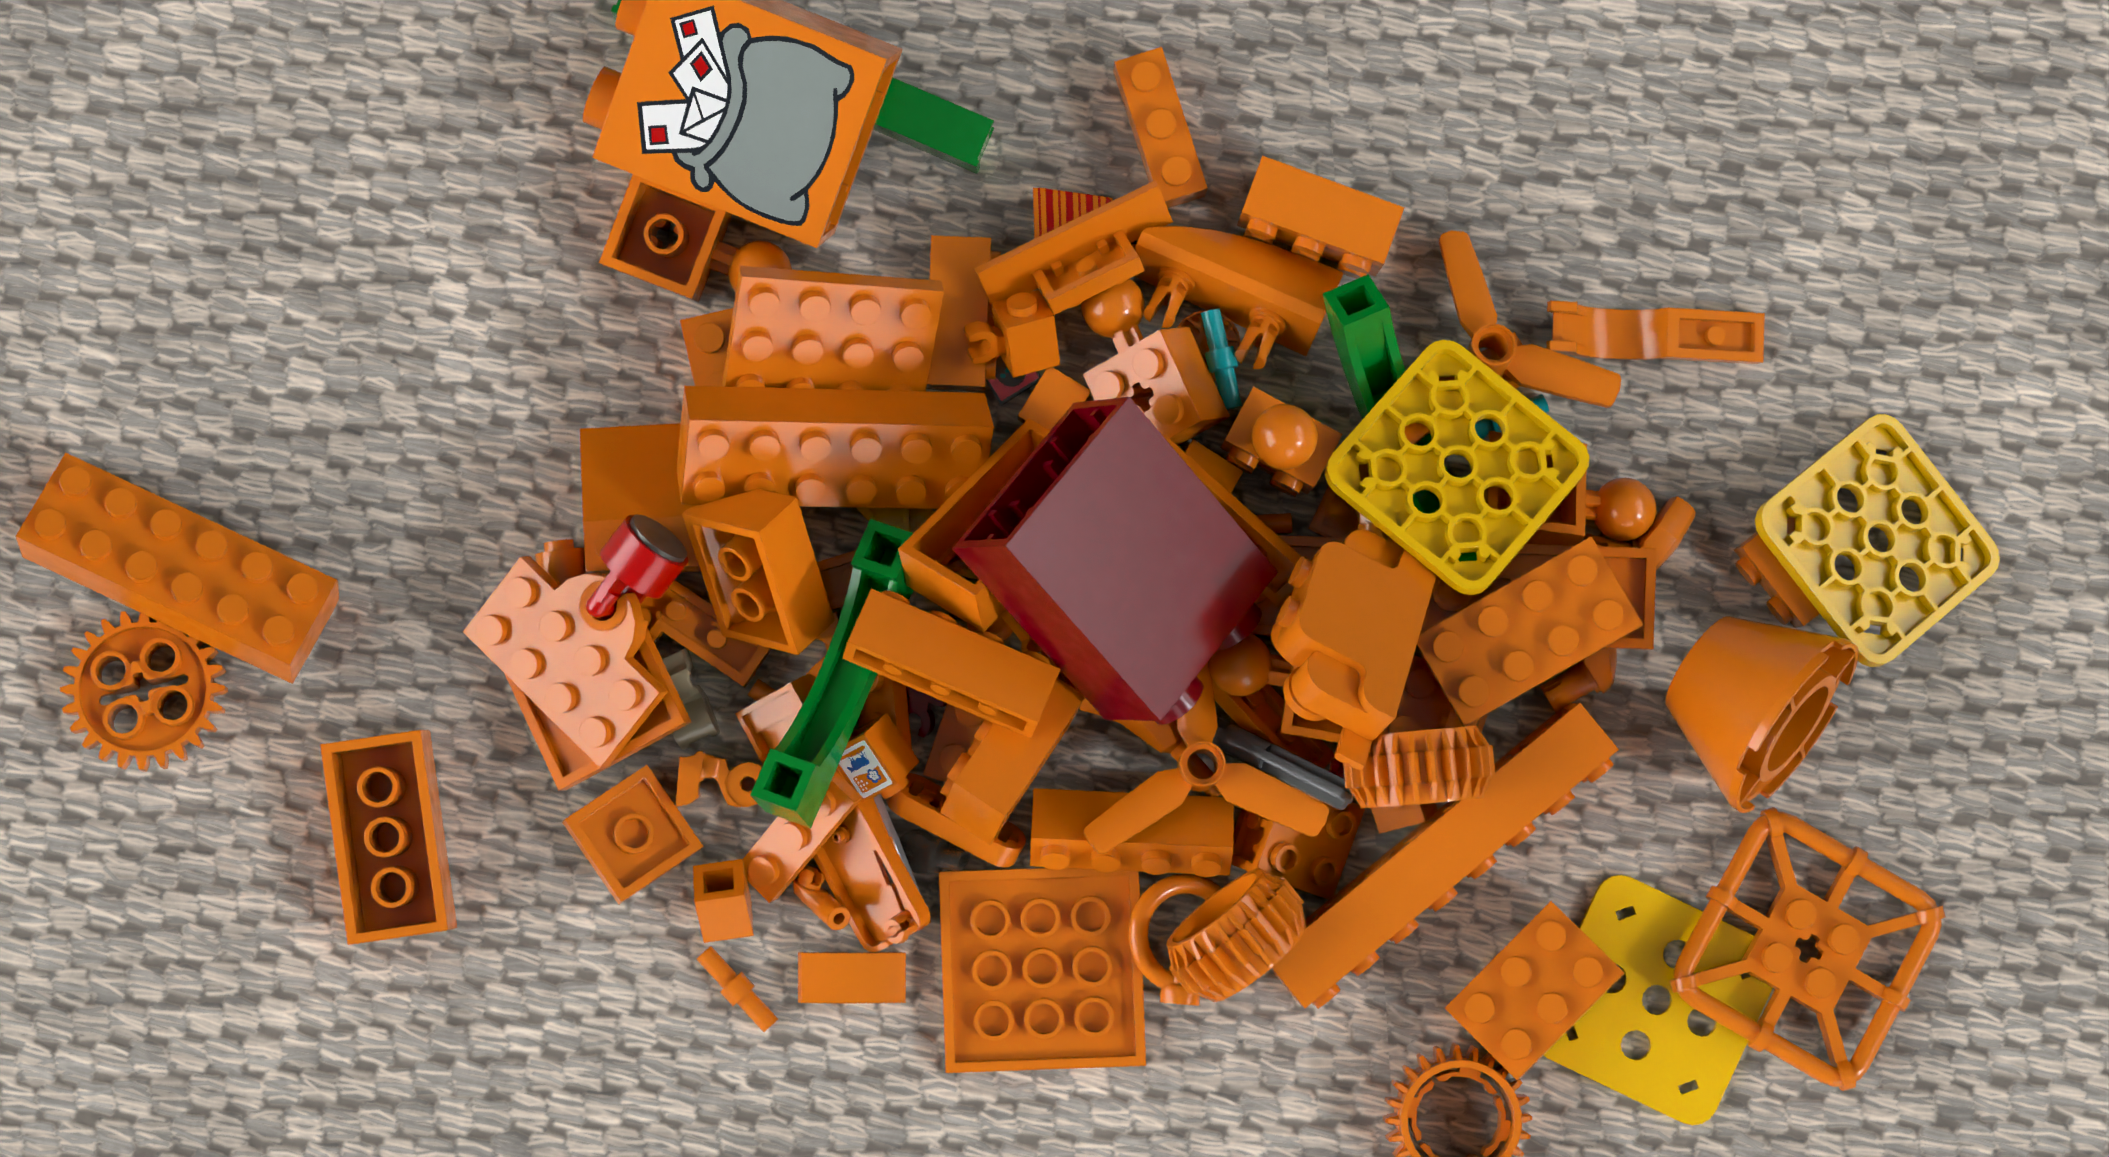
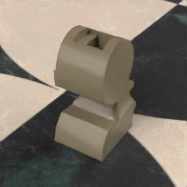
[662,648,720,750]

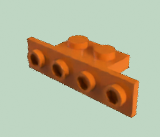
[975,180,1173,315]

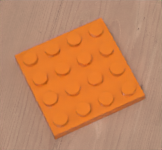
[722,266,944,391]
[939,868,1146,1073]

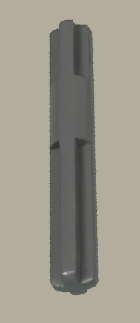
[1212,716,1354,810]

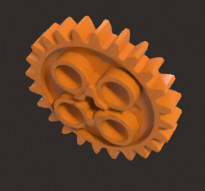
[60,611,228,772]

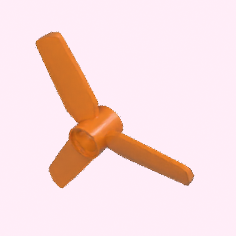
[1404,230,1621,445]
[1084,662,1329,854]

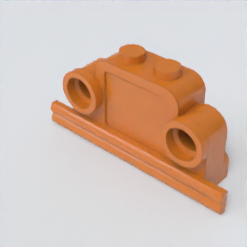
[1276,530,1437,770]

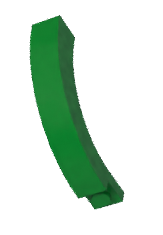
[1323,274,1477,561]

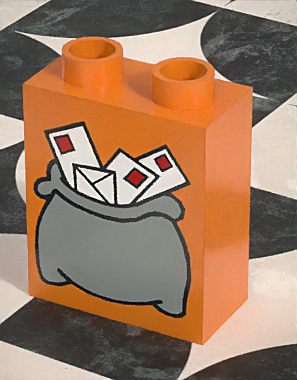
[583,0,903,248]

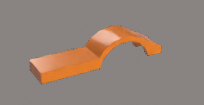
[1546,300,1765,364]

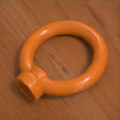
[1128,874,1221,1006]

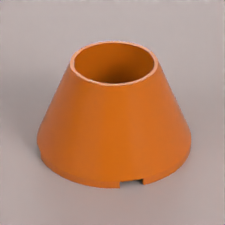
[1665,616,1859,813]

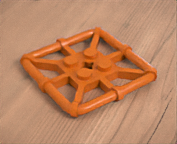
[1669,807,1946,1091]

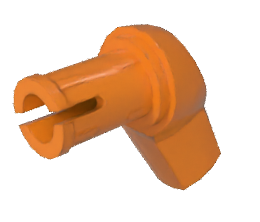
[1583,496,1696,570]
[1540,648,1617,714]

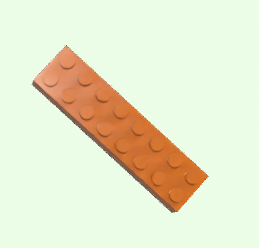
[1271,703,1619,1009]

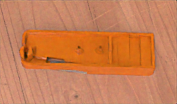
[735,674,931,953]

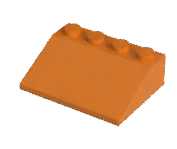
[580,423,701,575]

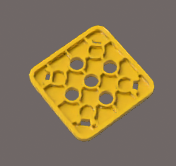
[1325,339,1590,595]
[1755,414,2000,667]
[1544,875,1773,1125]

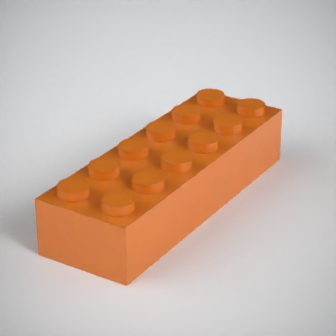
[676,386,994,509]
[15,452,339,684]

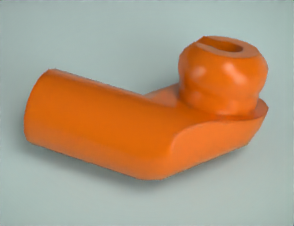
[793,865,850,930]

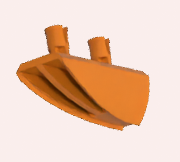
[1134,226,1344,369]

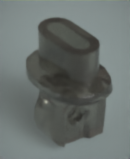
[899,829,971,874]

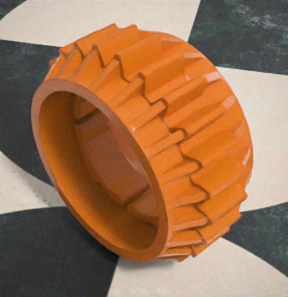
[1343,725,1495,808]
[1166,868,1306,1002]
[1383,1043,1533,1157]

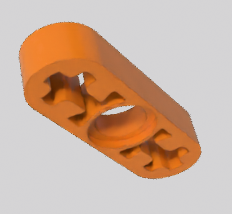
[886,773,1026,867]

